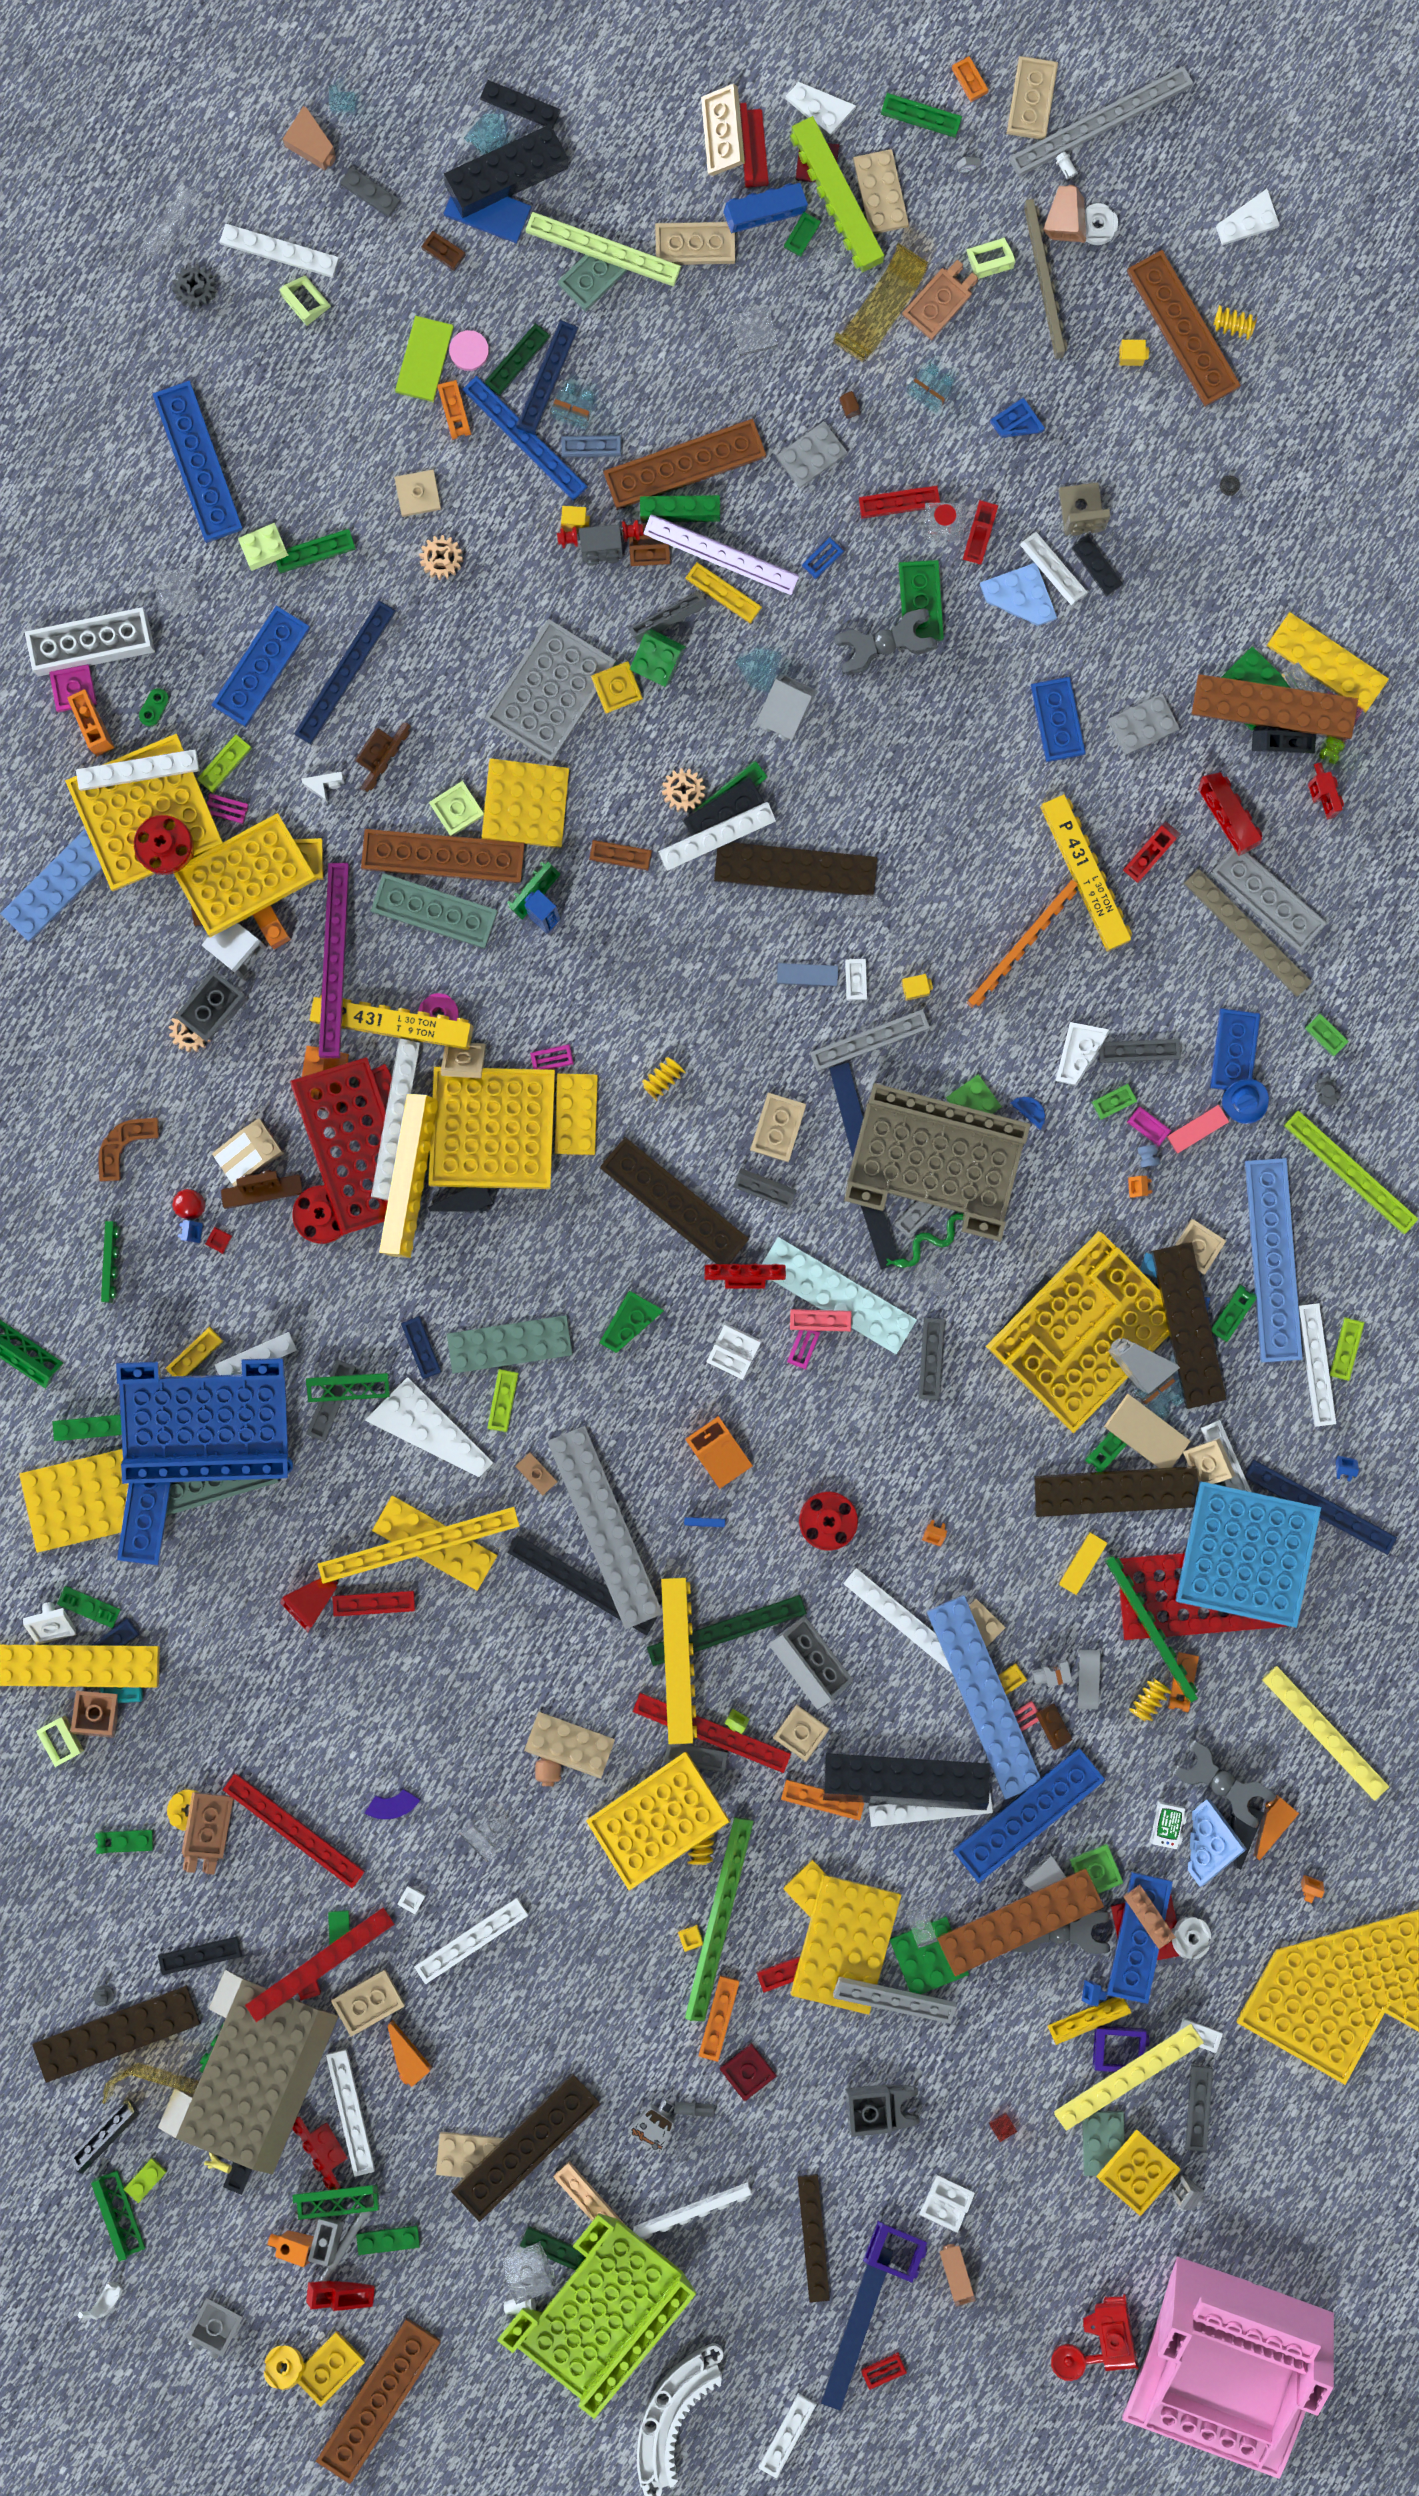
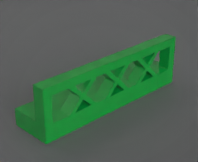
[0,1320,63,1389]
[306,1373,390,1402]
[91,2170,146,2262]
[292,2185,380,2220]

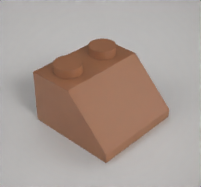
[70,1691,118,1738]

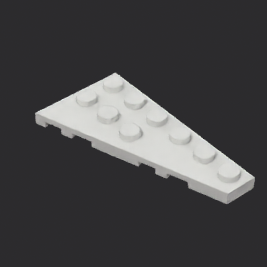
[365,1377,494,1477]

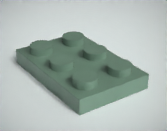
[557,254,628,312]
[1082,2111,1125,2176]

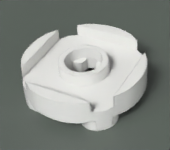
[1085,203,1118,245]
[1171,1917,1211,1959]

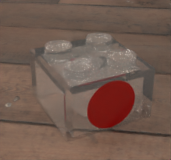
[922,503,965,542]

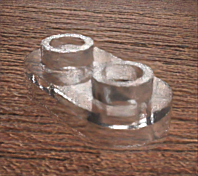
[841,894,882,917]

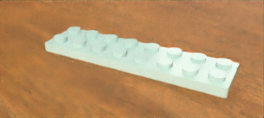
[762,1237,917,1354]

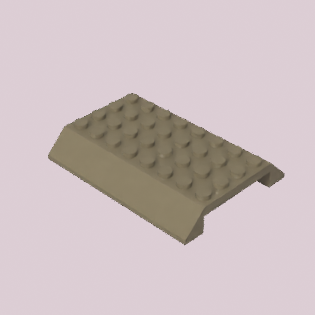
[844,1083,1031,1242]
[158,1969,338,2174]

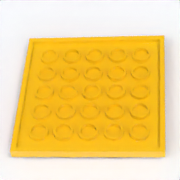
[65,734,223,891]
[429,1067,555,1189]

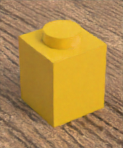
[1119,339,1149,366]
[561,506,590,535]
[901,974,933,1001]

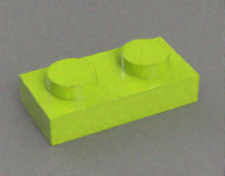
[123,2157,167,2203]

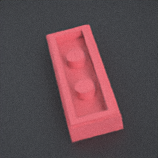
[1167,1105,1229,1154]
[790,1309,851,1332]

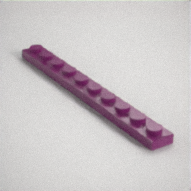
[319,863,350,1058]

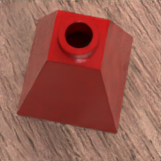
[280,1578,338,1632]

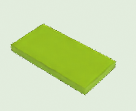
[395,315,454,402]

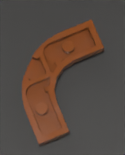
[98,1118,159,1182]

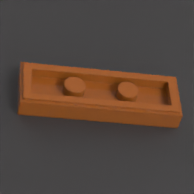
[589,840,652,871]

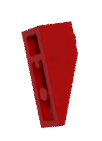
[1123,821,1181,883]

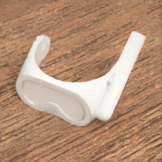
[78,2281,123,2320]

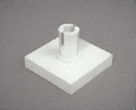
[23,1602,76,1645]

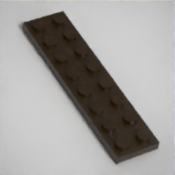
[714,842,877,897]
[599,1137,749,1264]
[1151,1242,1227,1409]
[1034,1466,1198,1517]
[32,1985,201,2083]
[451,2073,601,2222]

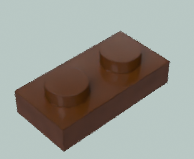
[421,230,466,271]
[1035,1703,1072,1750]

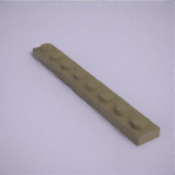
[1024,199,1067,359]
[1184,869,1312,997]

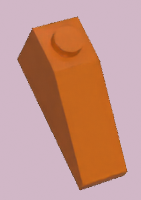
[67,689,115,757]
[253,905,291,950]
[1253,1795,1299,1861]
[388,2020,432,2087]

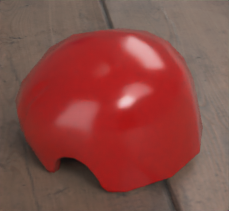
[172,1189,206,1220]

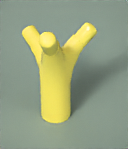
[204,2152,232,2173]

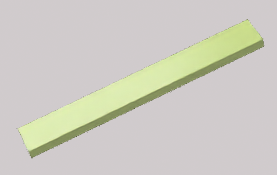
[526,212,681,287]

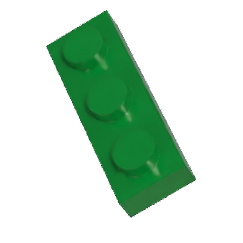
[356,2225,420,2255]

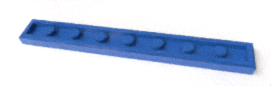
[462,376,588,502]

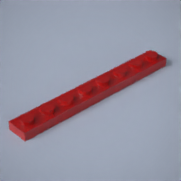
[632,1692,791,1773]
[223,1773,365,1889]
[245,1908,395,2023]

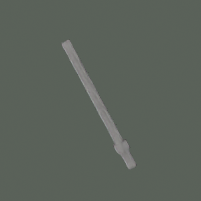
[318,2194,374,2281]

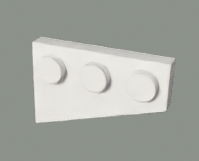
[785,82,856,137]
[1216,189,1279,245]
[1056,1022,1110,1086]

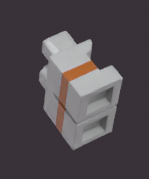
[1031,1658,1072,1687]

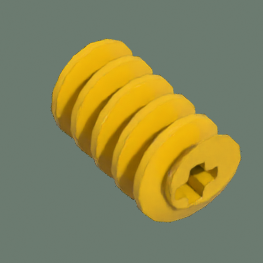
[1213,305,1257,340]
[642,1057,686,1101]
[1128,1677,1172,1723]
[687,1833,715,1865]

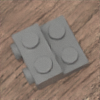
[186,2298,243,2359]

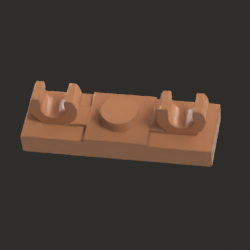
[1123,1885,1176,1949]

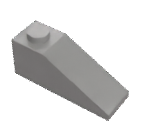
[1170,2174,1205,2210]

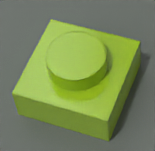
[724,1708,750,1734]

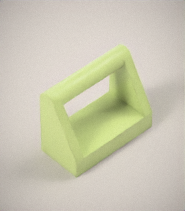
[966,238,1015,279]
[279,276,331,326]
[36,1715,84,1767]

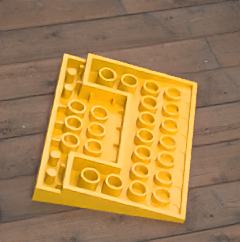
[985,1231,1169,1433]

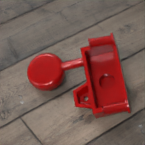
[1051,2294,1139,2381]

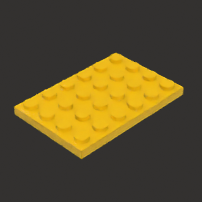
[173,813,316,938]
[19,1449,129,1553]
[586,1752,731,1891]
[790,1874,901,2015]

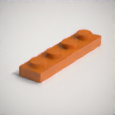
[781,1779,864,1821]
[698,1975,740,2062]

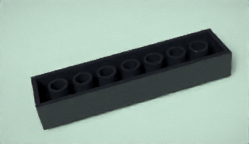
[823,1753,990,1810]

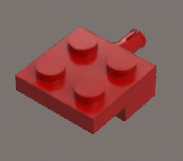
[1308,762,1344,820]

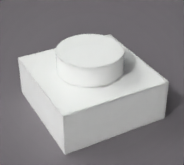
[398,1885,426,1914]

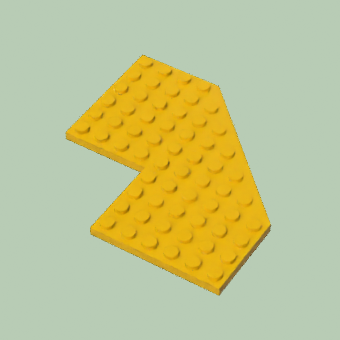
[1236,1910,1419,2085]

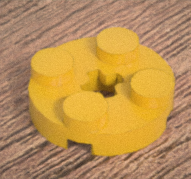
[167,1789,199,1831]
[264,2345,306,2390]

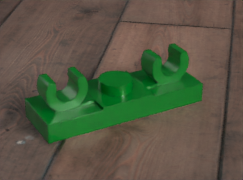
[507,861,561,920]
[57,1586,121,1628]

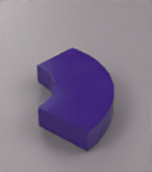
[365,1789,421,1820]

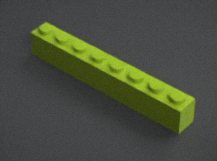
[790,116,884,273]

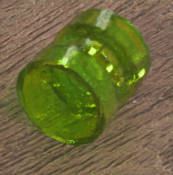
[1319,737,1345,764]

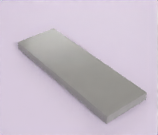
[1210,848,1327,953]

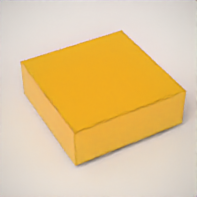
[678,1925,703,1952]

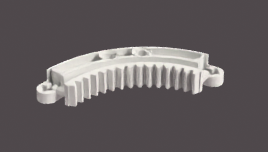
[637,2343,723,2496]

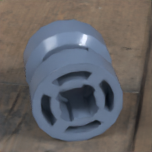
[1137,1144,1161,1168]

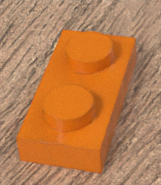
[952,56,988,102]

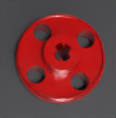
[134,815,194,875]
[292,1185,352,1244]
[799,1491,858,1551]

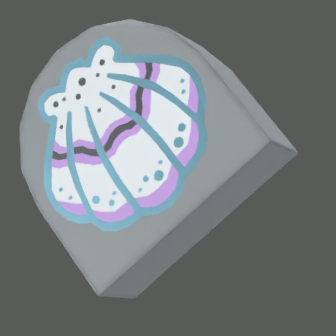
[957,156,981,173]

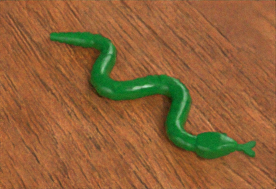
[886,1213,963,1268]

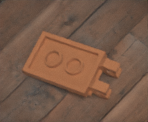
[902,260,978,341]
[181,1792,233,1875]

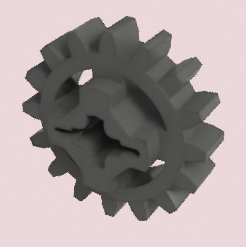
[172,264,216,309]

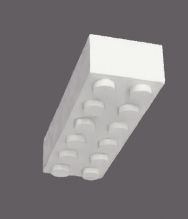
[25,607,155,677]

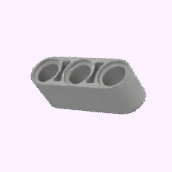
[1076,1649,1100,1710]

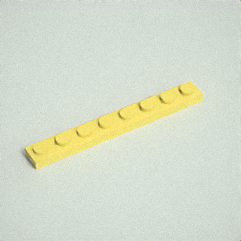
[1262,1666,1389,1801]
[1054,2024,1204,2131]

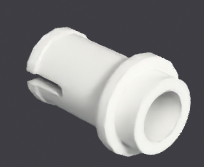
[1055,152,1078,180]

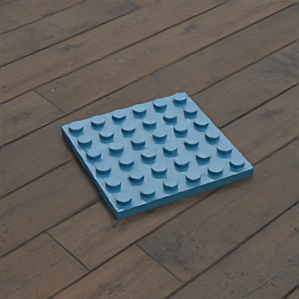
[1175,1481,1321,1628]

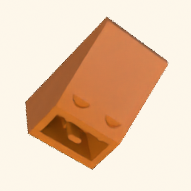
[685,1416,753,1489]

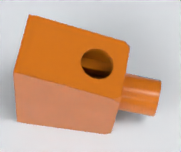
[268,2230,314,2267]

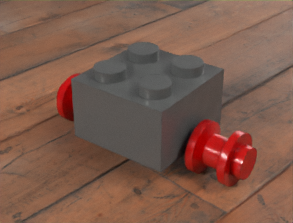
[557,520,643,566]

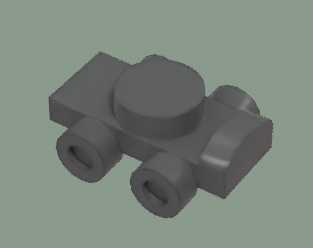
[1314,1076,1340,1107]

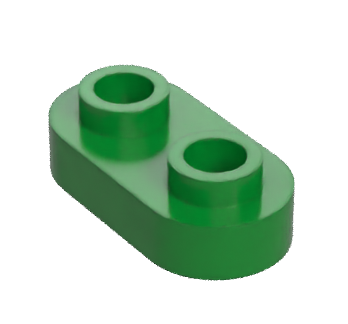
[139,688,169,727]

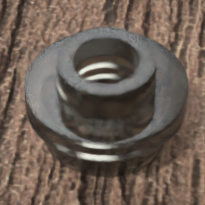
[1220,475,1240,496]

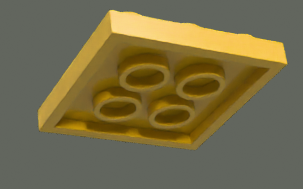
[1096,2130,1181,2216]

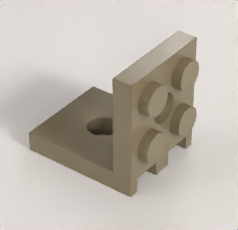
[1058,482,1110,536]

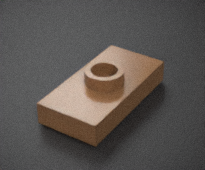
[515,1452,558,1496]

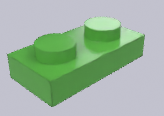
[1305,1014,1349,1057]
[1091,1084,1137,1120]

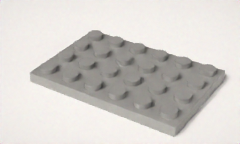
[484,619,616,762]

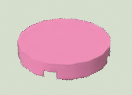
[449,330,489,371]

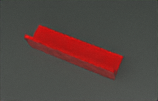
[739,103,769,188]

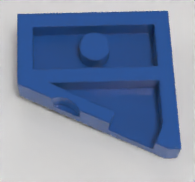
[990,397,1045,438]

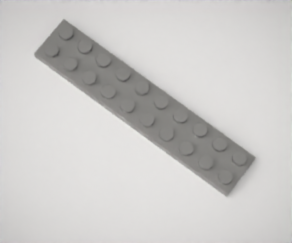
[547,1426,663,1630]

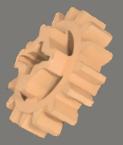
[419,535,463,580]
[662,768,705,813]
[169,1012,211,1052]

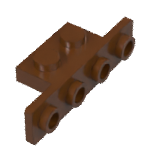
[354,723,411,792]
[221,1170,303,1209]

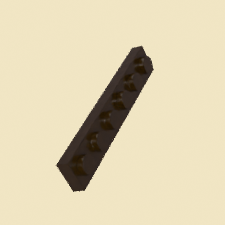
[797,2174,830,2303]

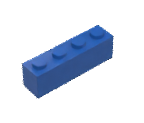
[723,183,808,233]
[524,890,560,934]

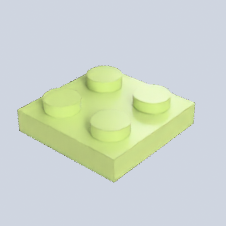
[238,523,288,571]
[429,781,484,836]

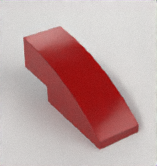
[962,500,999,565]
[306,2281,375,2311]

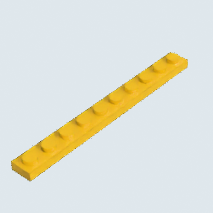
[317,1507,520,1584]

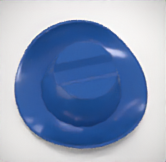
[1222,1079,1269,1124]

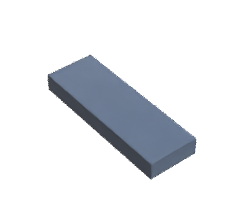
[561,435,621,458]
[777,963,838,987]

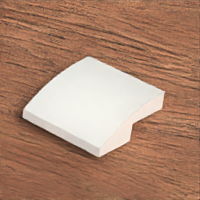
[707,1323,761,1380]
[919,2175,975,2233]

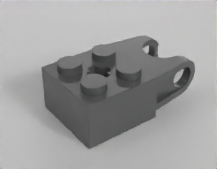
[845,2084,920,2137]

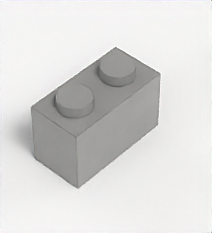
[308,2217,344,2267]

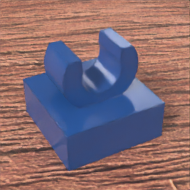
[178,1220,203,1243]
[1335,1456,1359,1482]
[1081,1980,1107,2006]

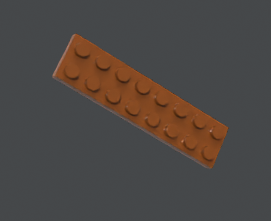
[1127,250,1241,407]
[603,419,766,510]
[1191,674,1359,740]
[361,829,525,884]
[937,1868,1104,1976]
[316,2318,441,2484]

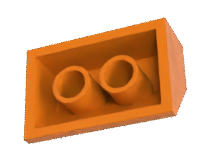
[297,1046,349,1112]

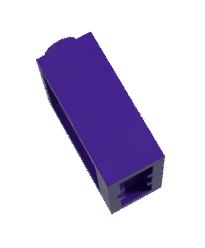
[1092,2026,1150,2072]
[863,2221,928,2283]

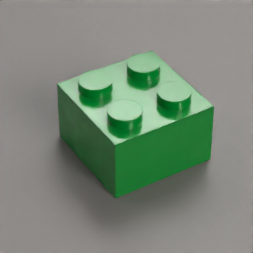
[629,629,686,687]

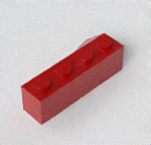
[1198,772,1263,856]

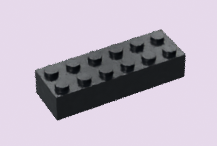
[444,124,568,219]

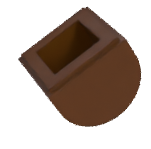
[839,391,861,419]

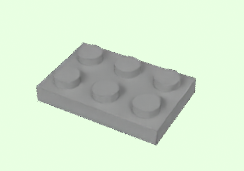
[776,421,848,489]
[1108,694,1180,756]

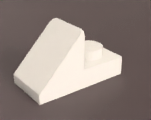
[302,772,345,803]

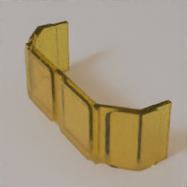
[833,243,928,363]
[102,2062,199,2104]

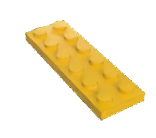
[1266,612,1389,713]
[372,1495,498,1591]

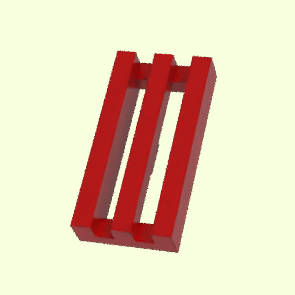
[861,2353,907,2390]

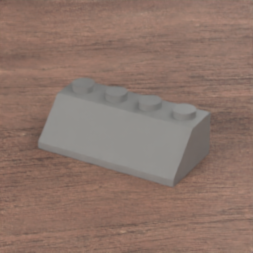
[768,1615,853,1710]

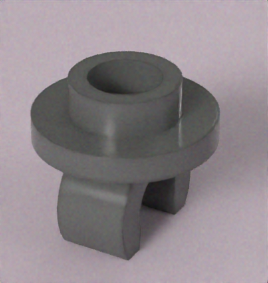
[93,1985,114,2007]

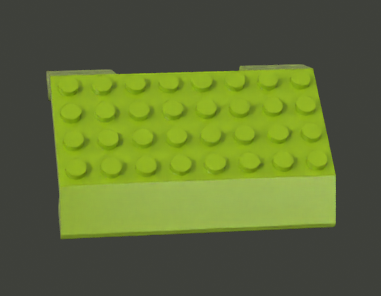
[497,2214,697,2419]

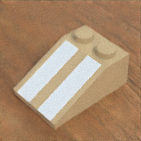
[212,1118,284,1187]

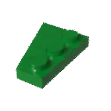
[599,1291,664,1353]

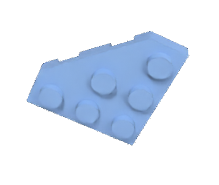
[980,563,1057,626]
[1188,1799,1247,1887]

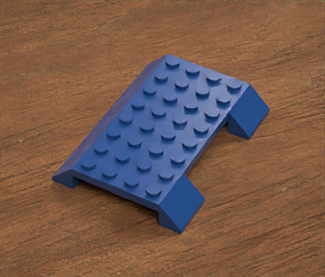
[116,1358,288,1484]

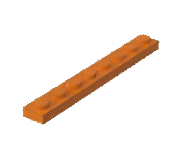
[967,880,1078,1008]

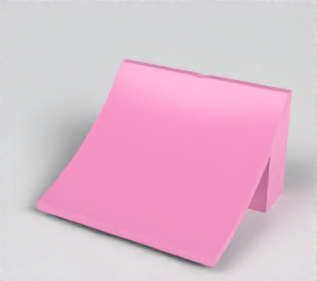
[1122,2256,1334,2479]

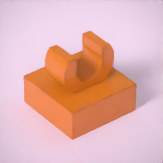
[1128,1176,1152,1198]
[922,1520,947,1547]
[1301,1875,1325,1903]

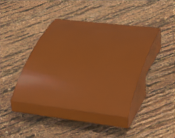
[629,524,670,566]

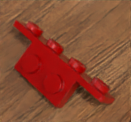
[704,1264,786,1289]
[292,2116,348,2190]

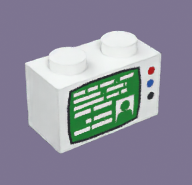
[1150,1801,1187,1849]

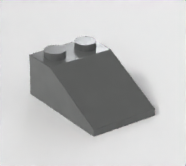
[174,970,247,1042]

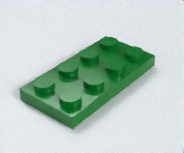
[898,560,944,641]

